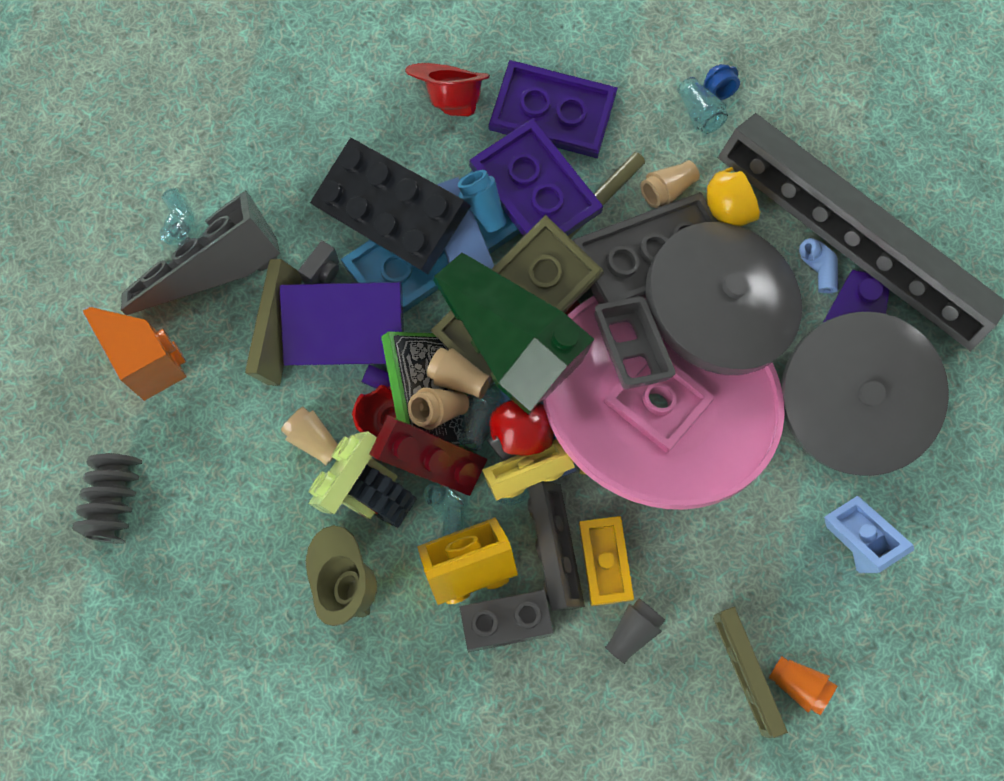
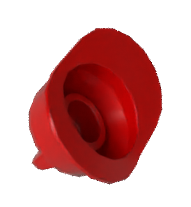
[405,63,490,117]

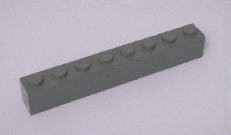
[717,113,1004,352]

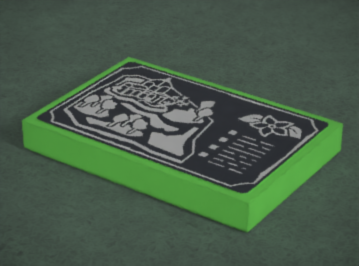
[381,331,479,451]

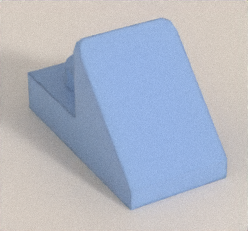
[824,496,914,573]

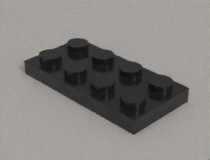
[310,137,471,275]

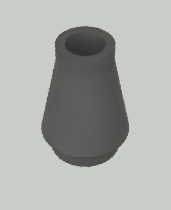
[605,598,665,664]

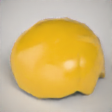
[707,167,760,226]

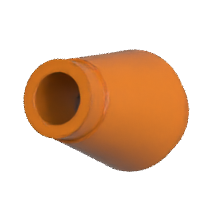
[769,656,838,715]

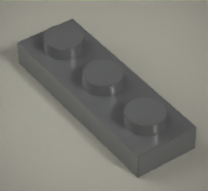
[528,481,585,611]

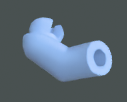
[799,238,838,293]

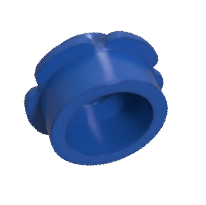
[704,64,740,100]

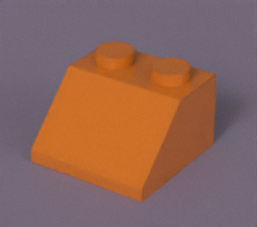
[83,307,187,401]

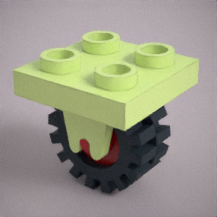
[308,431,417,528]

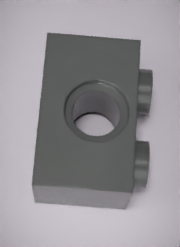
[459,590,553,653]

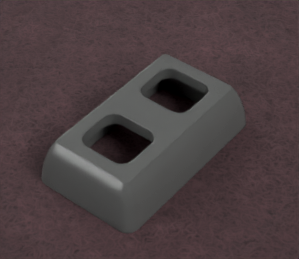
[594,296,675,390]

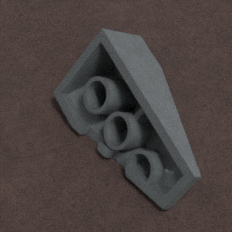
[121,190,280,315]

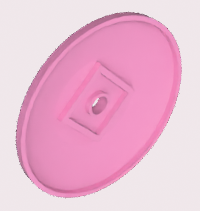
[543,296,784,510]

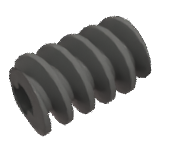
[72,453,142,544]

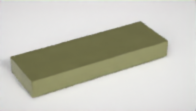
[245,259,302,386]
[713,606,788,738]

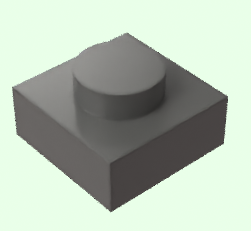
[298,240,339,284]

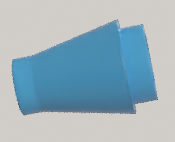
[458,170,507,232]

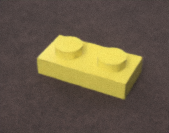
[482,439,575,501]

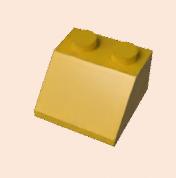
[417,517,518,605]

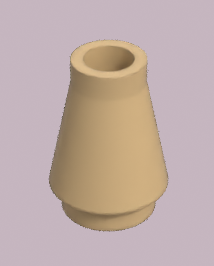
[640,160,700,208]
[427,348,492,399]
[408,388,469,430]
[281,406,338,466]

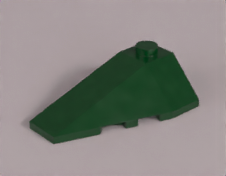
[433,252,594,415]

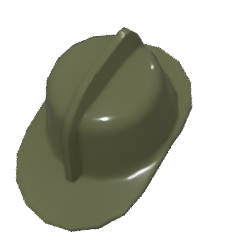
[305,525,377,626]

